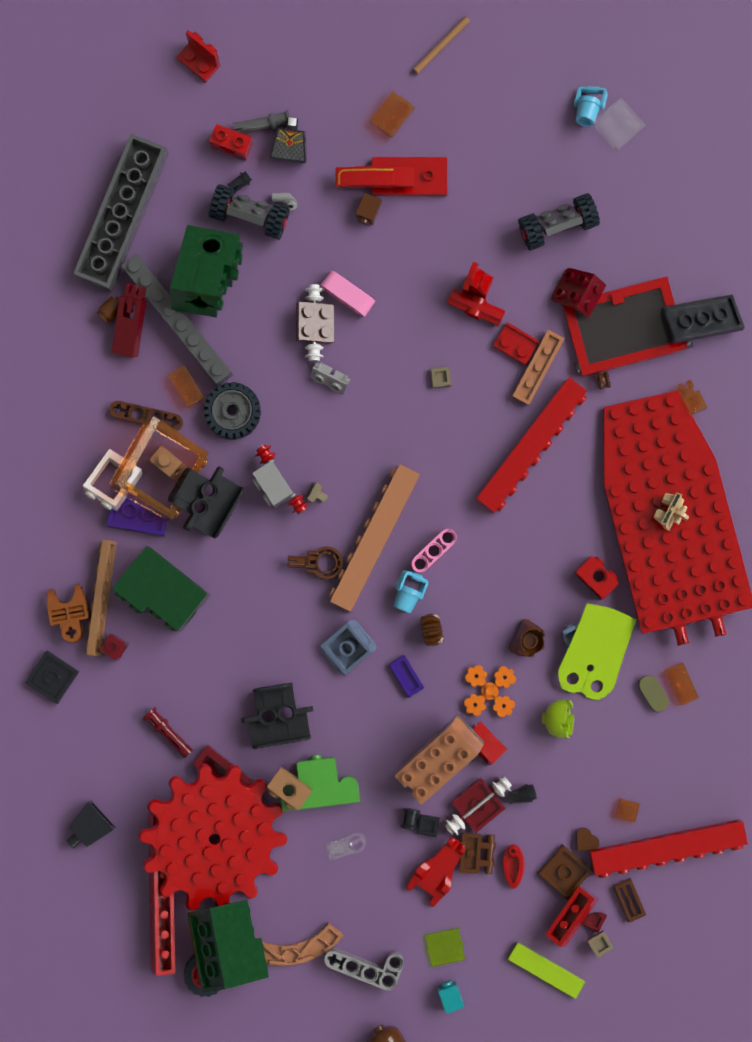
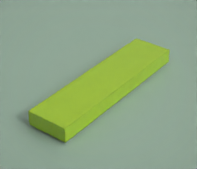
[508,942,585,999]

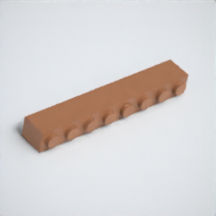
[329,464,420,612]

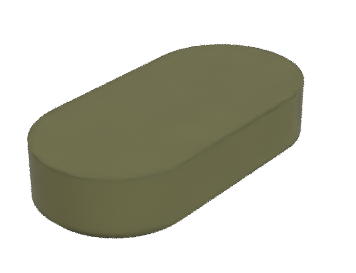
[638,675,669,711]

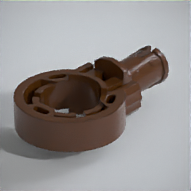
[287,546,343,580]

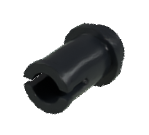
[227,171,252,194]

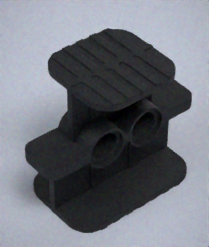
[168,466,244,539]
[241,683,313,749]

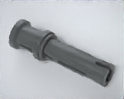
[233,110,289,133]

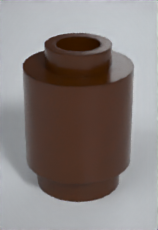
[96,296,119,324]

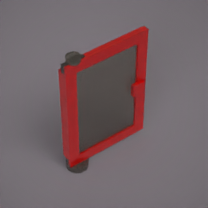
[562,276,693,377]

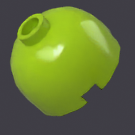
[542,700,574,739]

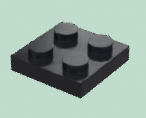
[25,650,80,704]

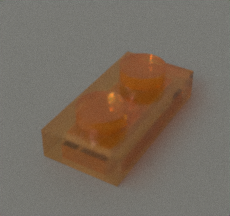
[168,365,205,408]
[665,662,699,706]

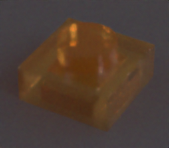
[615,798,640,822]

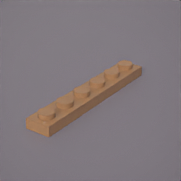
[86,539,117,656]

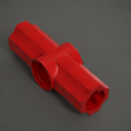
[447,288,505,327]

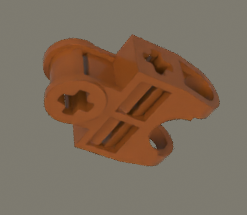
[47,584,91,643]

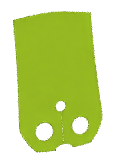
[558,603,637,700]

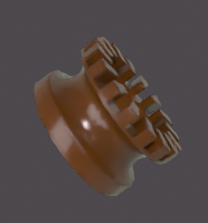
[597,371,611,390]

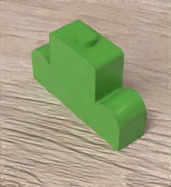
[281,755,360,811]

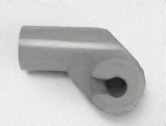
[272,193,298,211]

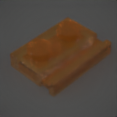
[370,91,415,138]

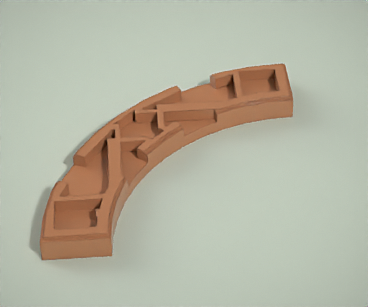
[262,923,344,966]

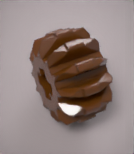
[420,613,444,646]

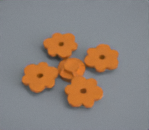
[464,665,516,717]

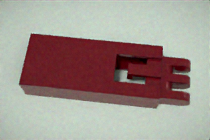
[111,283,147,358]
[192,745,253,785]

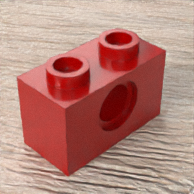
[209,124,253,161]
[574,556,619,600]

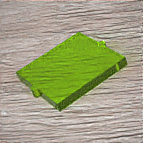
[426,928,465,967]

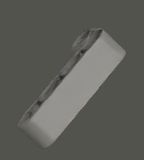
[324,947,404,991]

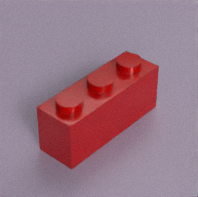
[545,887,599,947]

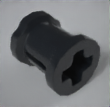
[401,808,420,830]

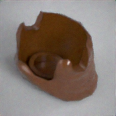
[508,619,545,657]

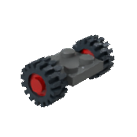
[208,184,290,240]
[518,193,600,251]

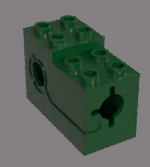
[170,225,243,318]
[112,546,211,632]
[187,900,269,992]

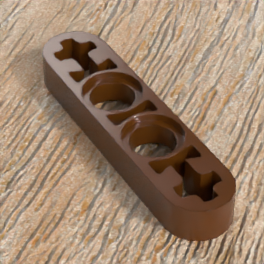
[110,401,183,431]

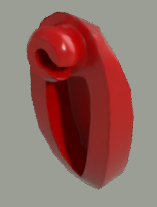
[502,844,525,889]

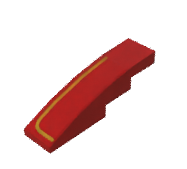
[335,166,414,190]

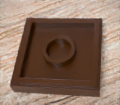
[537,844,593,900]

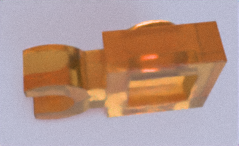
[677,380,707,415]

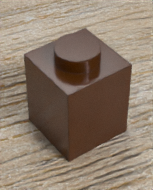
[356,193,382,225]

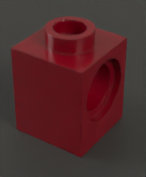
[100,634,129,660]

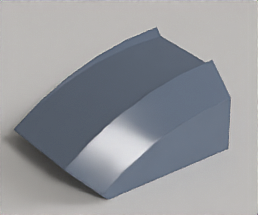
[320,619,377,676]

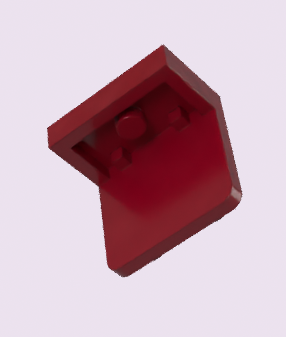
[551,268,606,318]

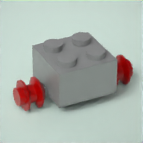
[252,444,309,515]

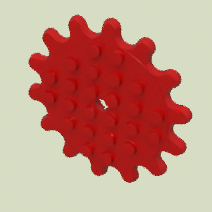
[138,764,288,911]

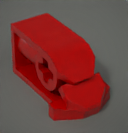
[462,262,493,299]

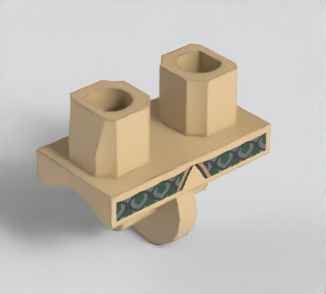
[654,492,689,531]

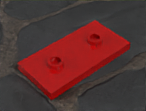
[372,157,447,196]

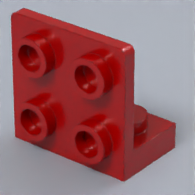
[176,30,220,83]

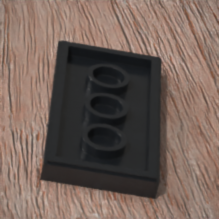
[661,294,745,344]

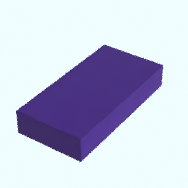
[388,655,424,698]

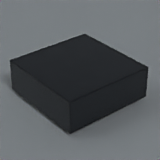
[417,814,440,837]

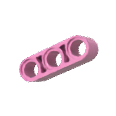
[320,270,375,317]
[411,529,457,573]

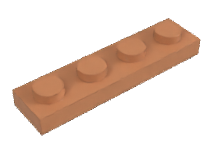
[512,330,565,406]

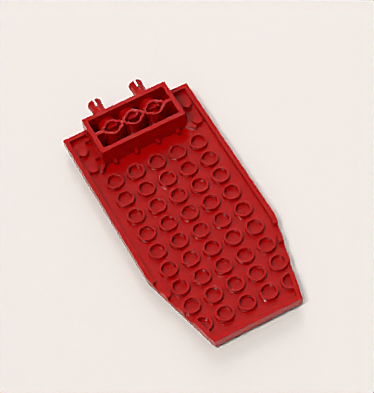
[603,390,752,646]

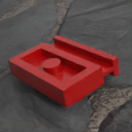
[493,322,540,366]

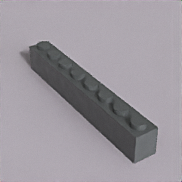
[121,254,233,386]

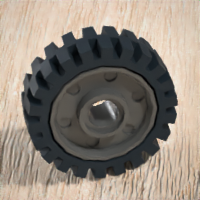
[204,382,261,440]

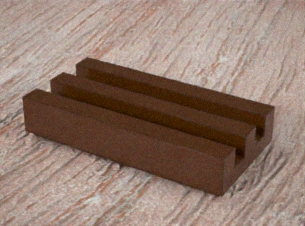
[612,878,646,922]

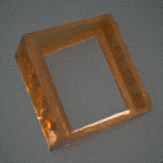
[108,416,209,521]

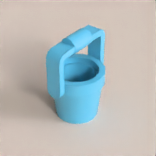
[574,86,608,127]
[393,570,428,614]

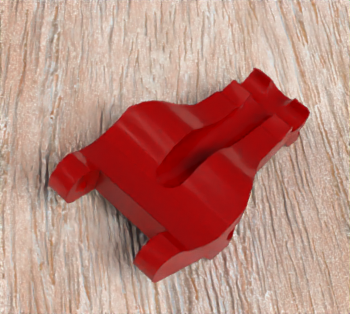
[406,837,466,907]

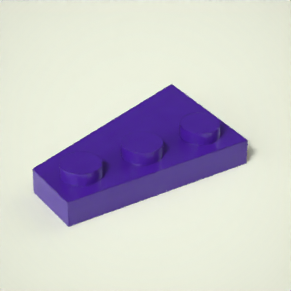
[107,489,168,537]

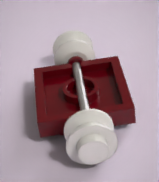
[445,776,512,835]

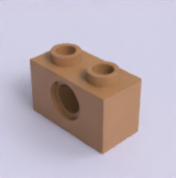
[267,767,313,810]

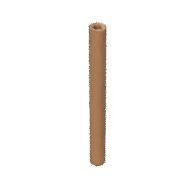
[413,16,470,74]

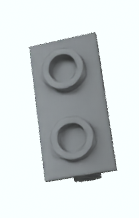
[310,362,351,394]

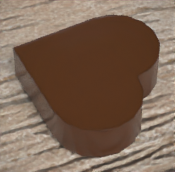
[576,827,600,851]

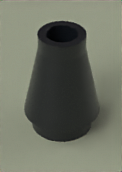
[507,783,537,804]

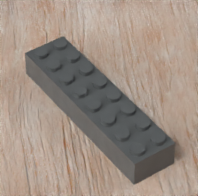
[73,134,169,292]

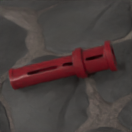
[142,707,193,758]

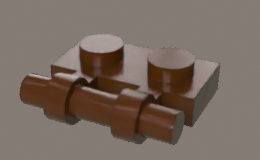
[459,832,496,874]

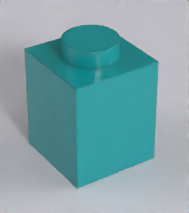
[438,980,465,1014]

